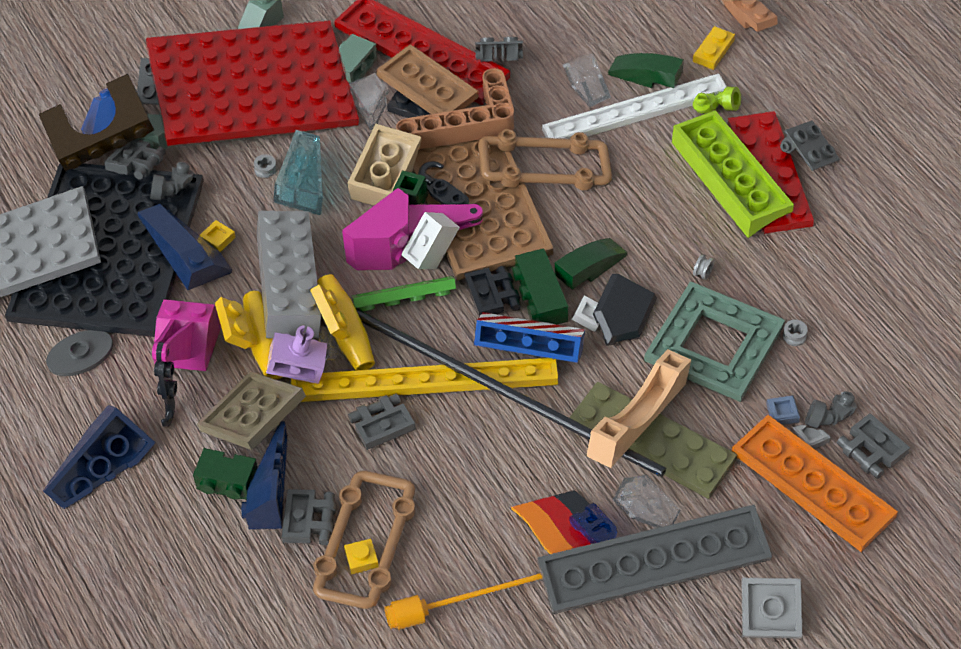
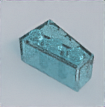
[273,130,323,216]

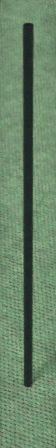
[355,308,667,478]

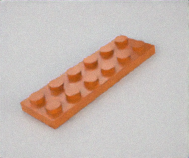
[732,415,898,552]

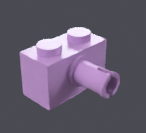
[266,326,327,384]

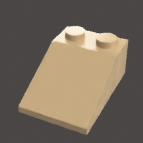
[347,124,422,206]

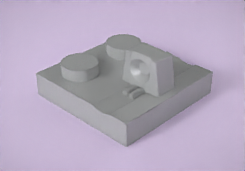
[741,578,802,639]

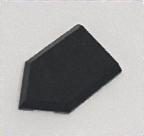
[593,274,657,346]

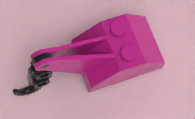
[342,161,483,270]
[152,299,221,428]

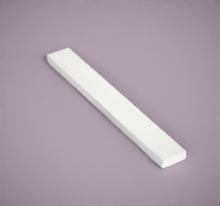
[542,74,727,139]

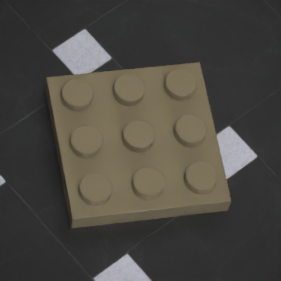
[197,372,306,450]

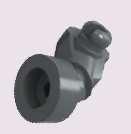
[150,162,194,200]
[805,391,857,428]

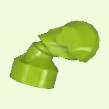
[693,87,741,114]

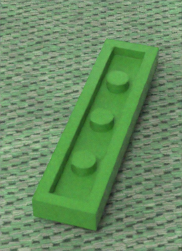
[351,276,456,311]

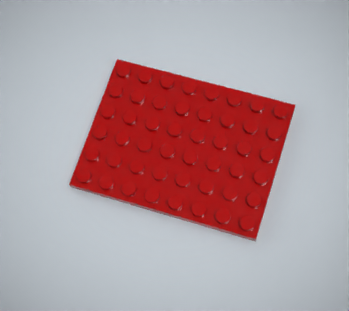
[146,20,359,146]

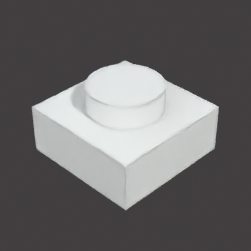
[572,296,599,332]

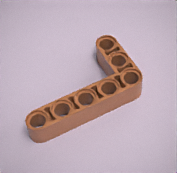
[396,68,514,149]

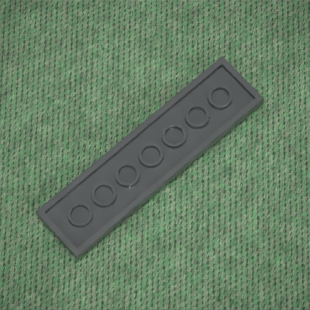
[537,504,772,614]

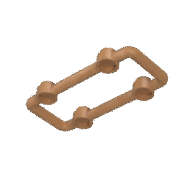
[478,129,612,190]
[313,471,415,609]

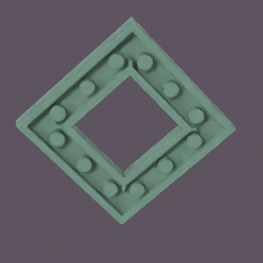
[644,281,785,402]

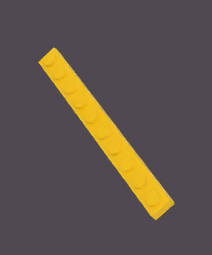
[291,358,558,402]

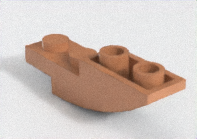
[722,0,777,32]

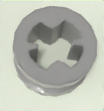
[254,154,276,178]
[693,254,715,280]
[783,320,808,346]

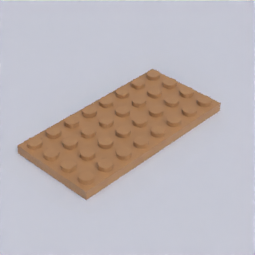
[412,140,553,281]

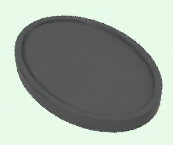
[46,330,113,376]

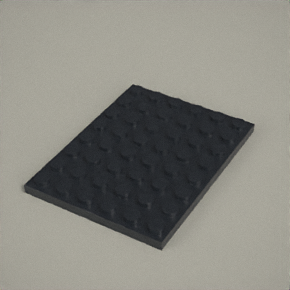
[5,163,204,337]

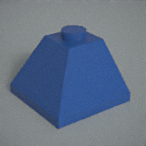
[81,88,116,134]

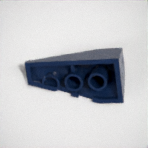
[137,204,232,290]
[43,405,156,509]
[241,421,288,529]

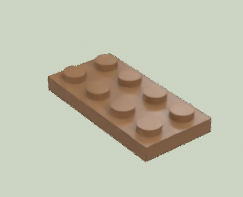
[376,45,478,114]

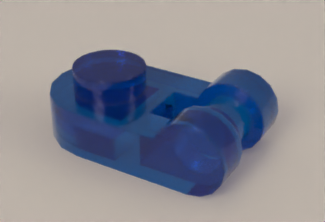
[569,503,617,544]

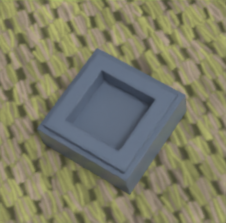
[766,396,800,425]

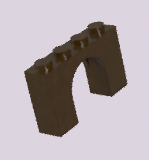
[39,74,155,171]

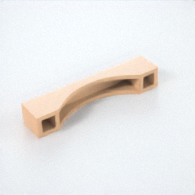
[587,349,691,468]

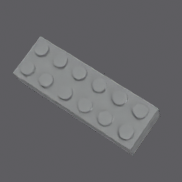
[257,210,321,338]

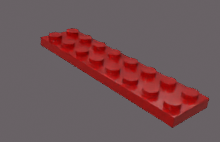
[334,0,510,105]

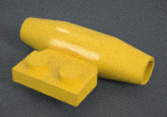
[310,274,375,371]
[215,291,282,380]

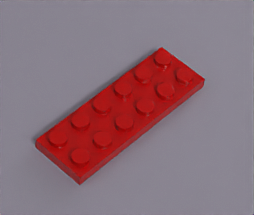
[727,111,814,234]

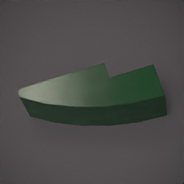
[608,53,684,88]
[555,238,628,290]

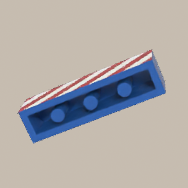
[474,312,585,363]

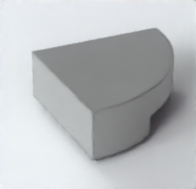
[792,425,831,449]

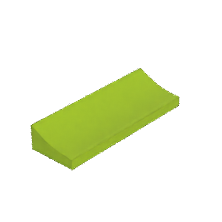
[672,110,794,238]

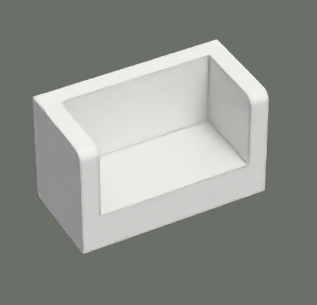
[401,212,460,269]

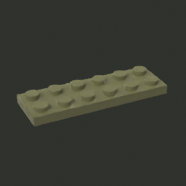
[569,381,737,499]

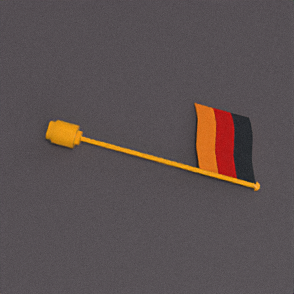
[384,490,617,630]

